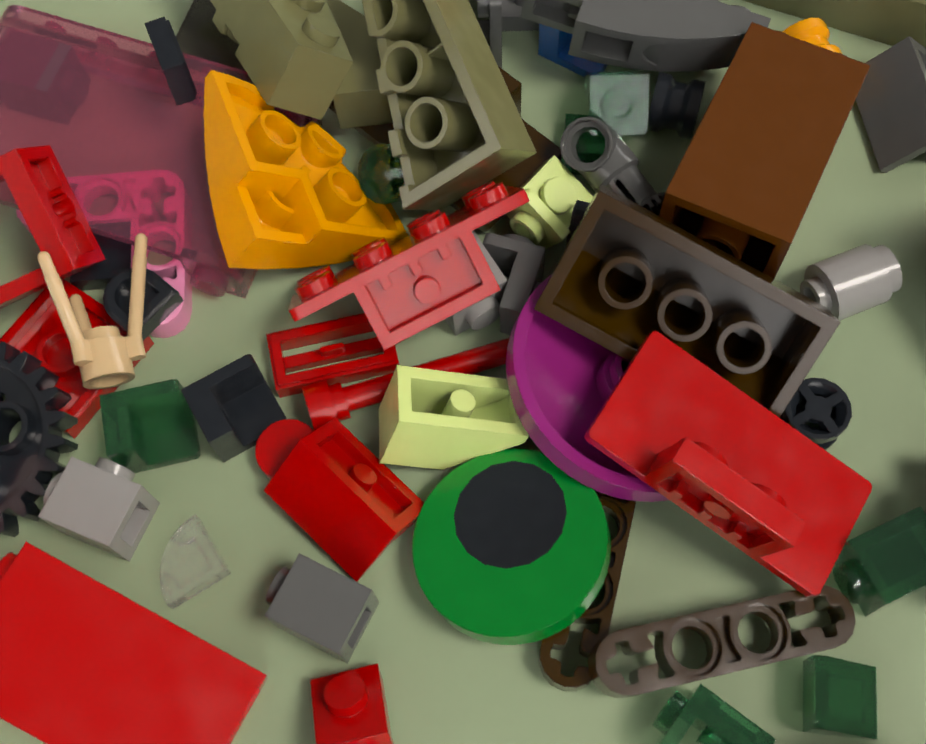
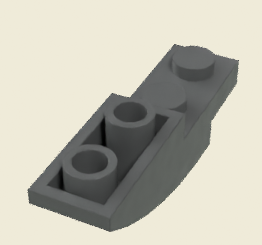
[521,0,771,72]

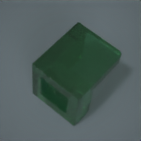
[99,379,201,473]

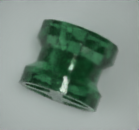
[357,143,405,204]

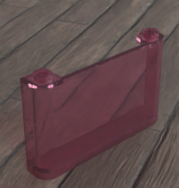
[0,5,322,298]

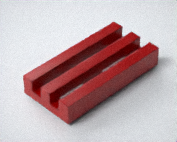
[266,313,399,398]

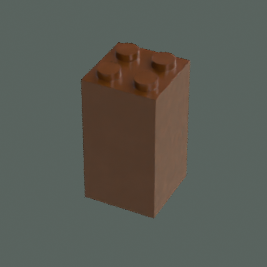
[659,22,871,279]

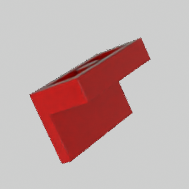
[263,418,424,582]

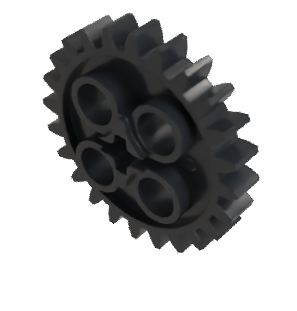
[0,341,78,537]

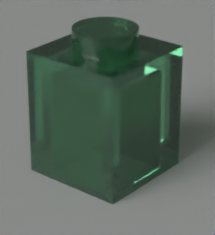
[833,506,926,617]

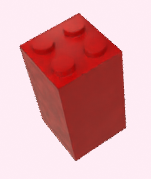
[0,542,267,744]

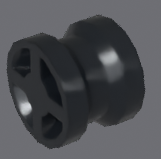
[646,72,706,139]
[780,378,852,450]

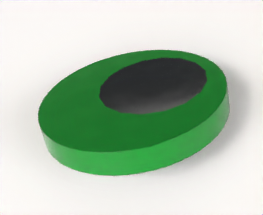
[412,449,611,645]

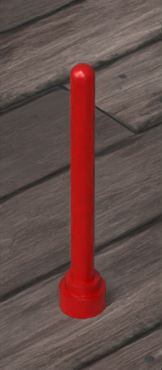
[302,337,510,430]

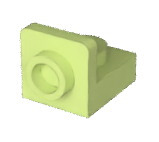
[506,155,593,249]

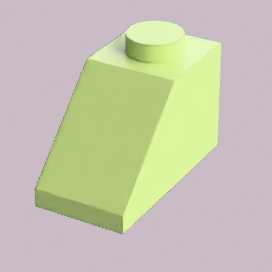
[379,365,529,470]

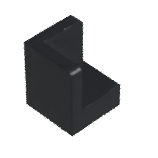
[181,354,287,463]

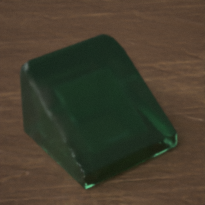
[803,655,877,740]

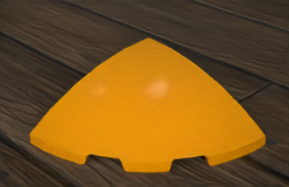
[203,70,408,269]

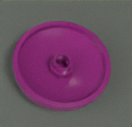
[506,275,669,502]

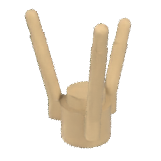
[37,233,147,389]

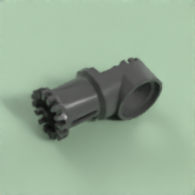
[560,117,665,215]

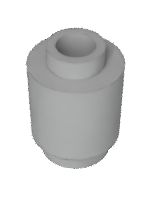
[800,244,903,321]

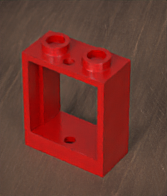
[0,145,106,309]

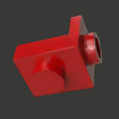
[310,663,394,744]

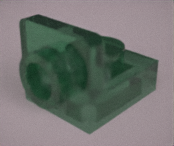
[584,71,650,136]
[652,684,776,744]

